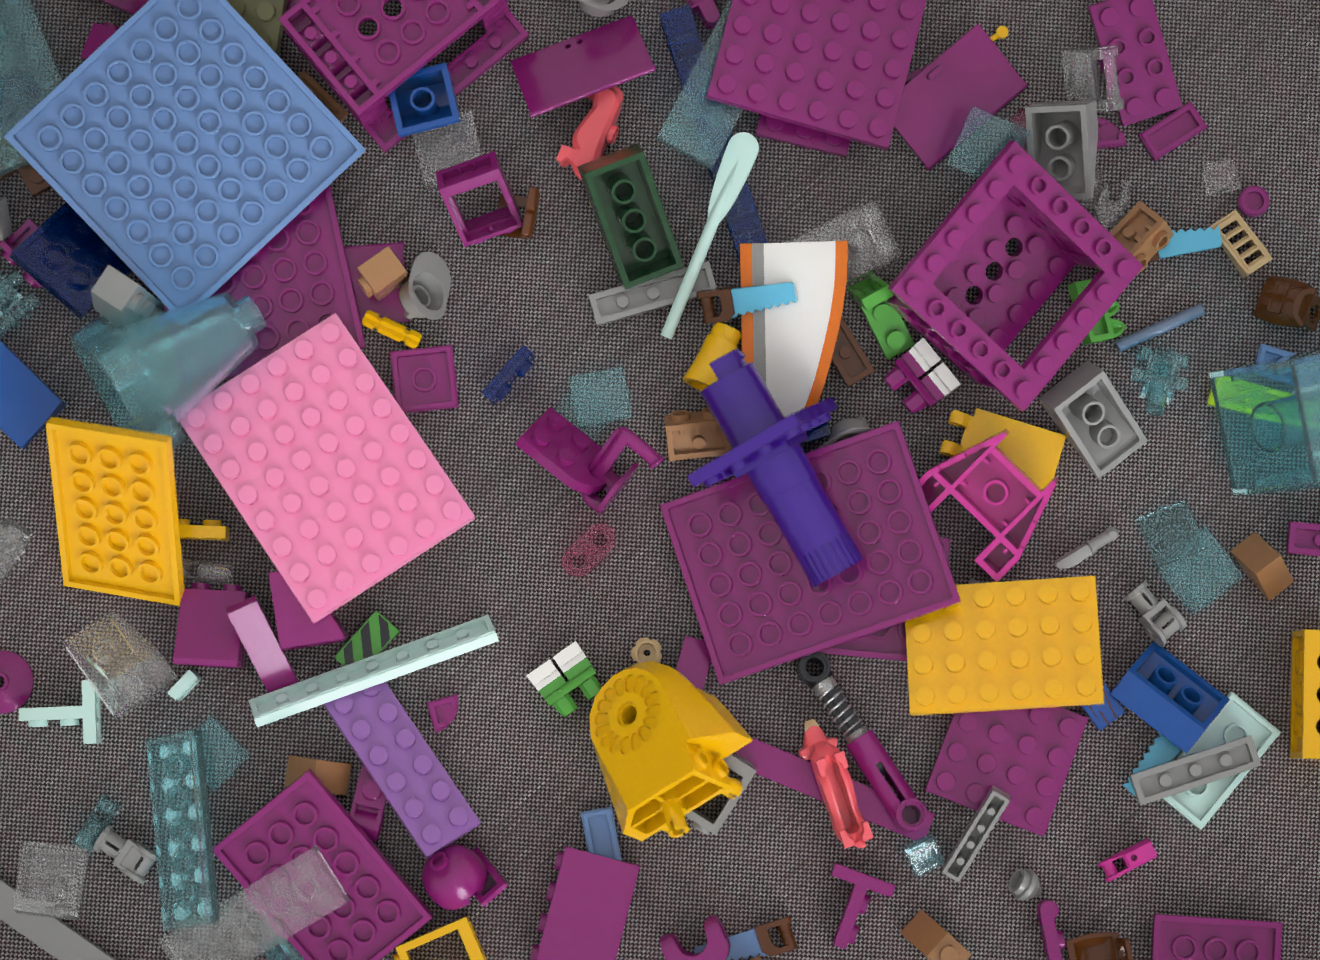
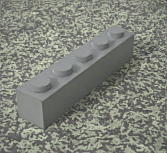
[942,785,1010,883]

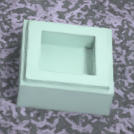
[167,669,202,701]

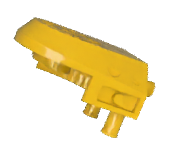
[589,661,753,841]

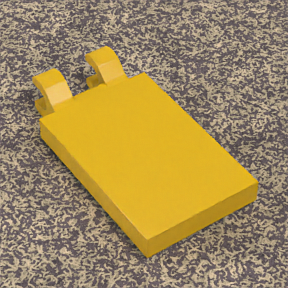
[939,408,1066,489]

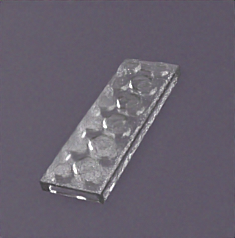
[159,845,350,960]

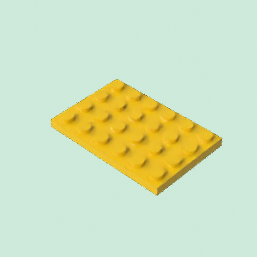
[46,417,185,606]
[905,576,1104,716]

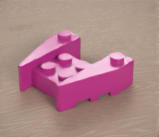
[919,429,1059,582]

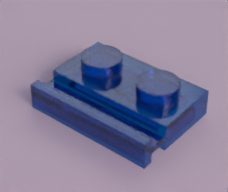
[481,345,534,405]

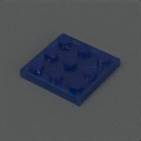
[10,202,133,320]

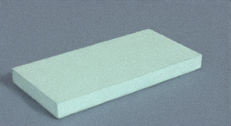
[1163,691,1281,830]

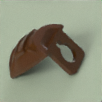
[1253,275,1320,332]
[1065,932,1133,960]

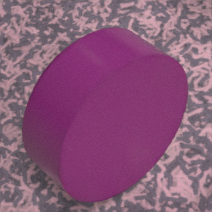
[1237,185,1270,218]

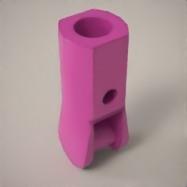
[1097,838,1157,882]

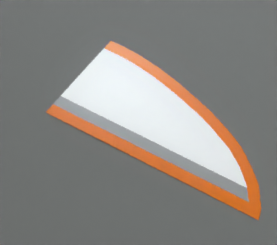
[740,241,848,475]

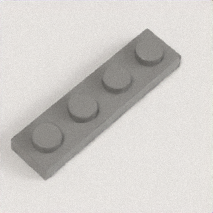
[588,261,717,326]
[1129,735,1262,806]

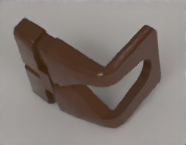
[498,186,540,240]

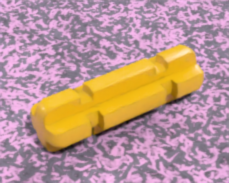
[362,310,422,349]

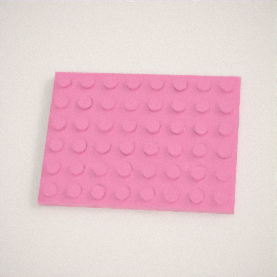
[175,313,475,624]

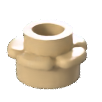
[631,637,662,663]

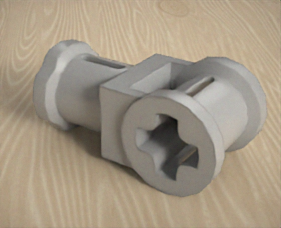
[1124,580,1187,647]
[93,825,161,884]

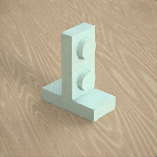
[19,680,102,744]

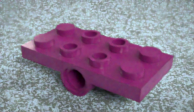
[1087,0,1182,126]

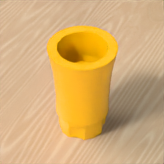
[682,322,742,391]

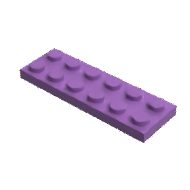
[322,682,481,859]

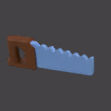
[694,915,797,960]

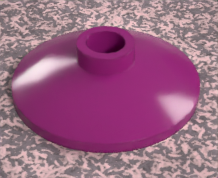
[0,650,34,714]

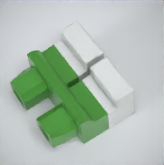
[526,641,601,717]

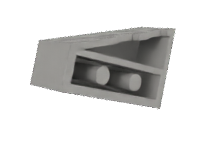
[91,265,163,357]

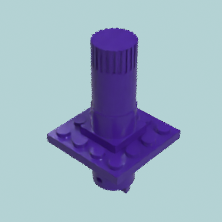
[687,349,864,587]

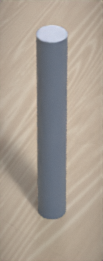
[1114,304,1205,353]

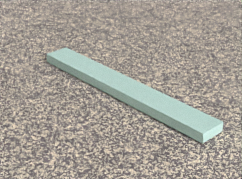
[248,615,499,727]

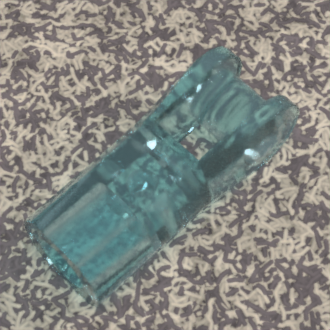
[72,794,122,853]

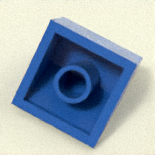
[389,62,461,138]

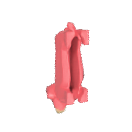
[556,86,624,208]
[798,719,874,849]

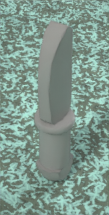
[1054,527,1119,569]

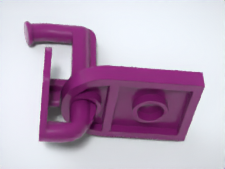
[515,407,664,515]

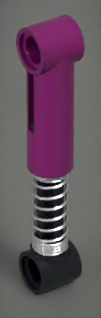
[796,652,928,833]

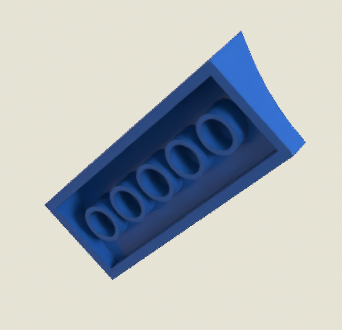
[0,339,67,449]

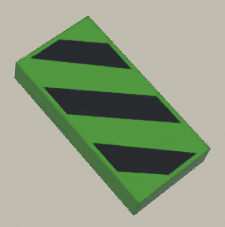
[334,610,400,666]

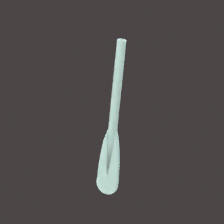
[660,132,759,340]

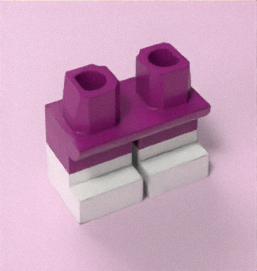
[883,338,961,415]

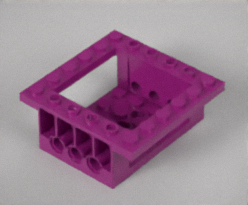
[278,0,530,154]
[886,140,1144,412]

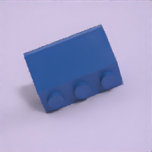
[1111,641,1230,754]

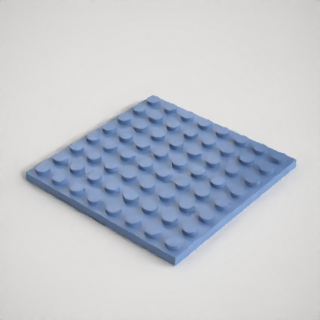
[4,0,366,322]

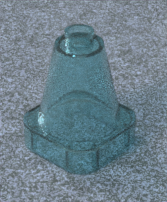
[69,293,266,449]

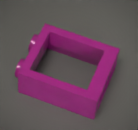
[435,151,523,247]

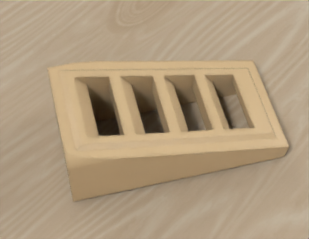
[1209,209,1273,279]

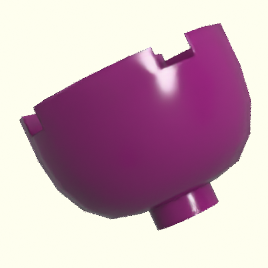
[422,844,487,910]

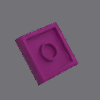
[390,345,459,414]

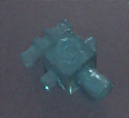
[0,270,42,337]
[1130,345,1190,416]

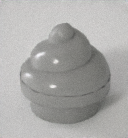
[1008,868,1042,901]

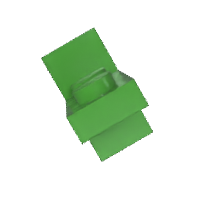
[847,273,915,360]

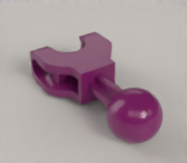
[660,915,731,960]

